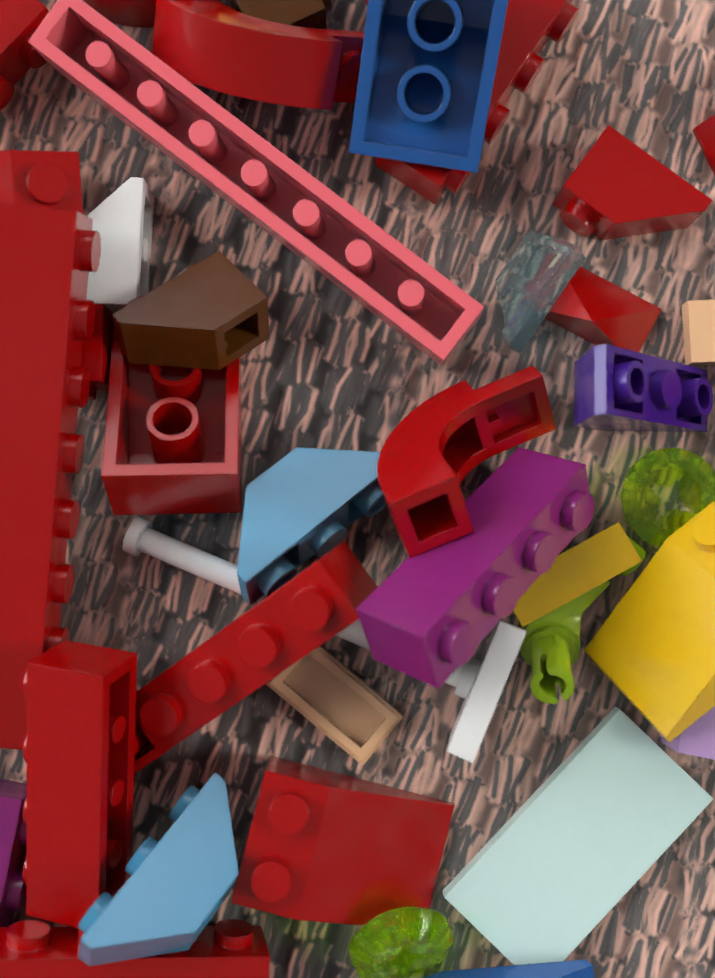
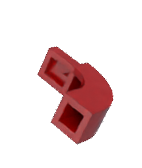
[152,0,364,110]
[377,365,556,558]

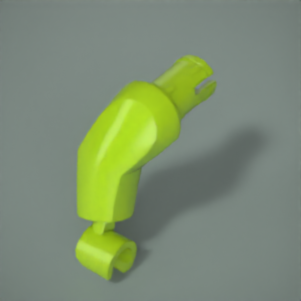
[520,537,646,704]

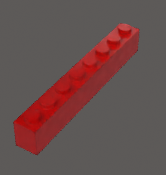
[0,202,101,750]

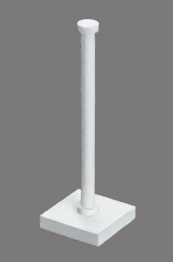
[122,517,526,763]

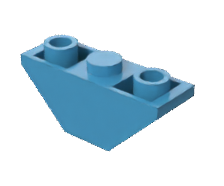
[237,447,387,606]
[78,773,239,966]

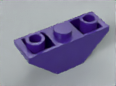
[574,344,713,432]

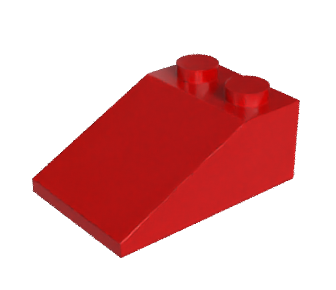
[101,325,243,515]
[231,756,455,930]

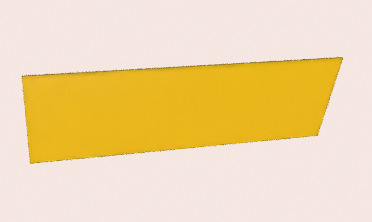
[513,522,642,627]

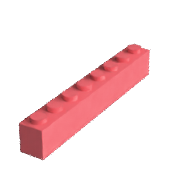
[28,0,484,366]

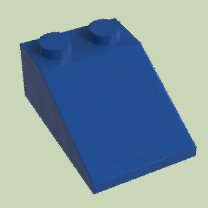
[349,0,508,173]

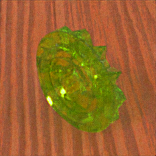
[618,448,715,547]
[348,907,454,978]

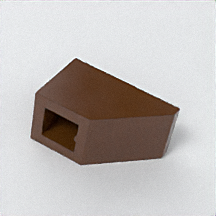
[112,251,269,370]

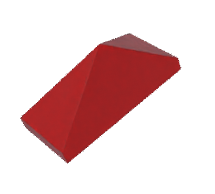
[523,252,661,352]

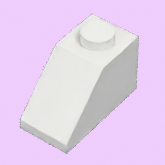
[87,177,154,314]

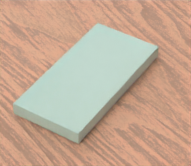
[443,707,713,965]

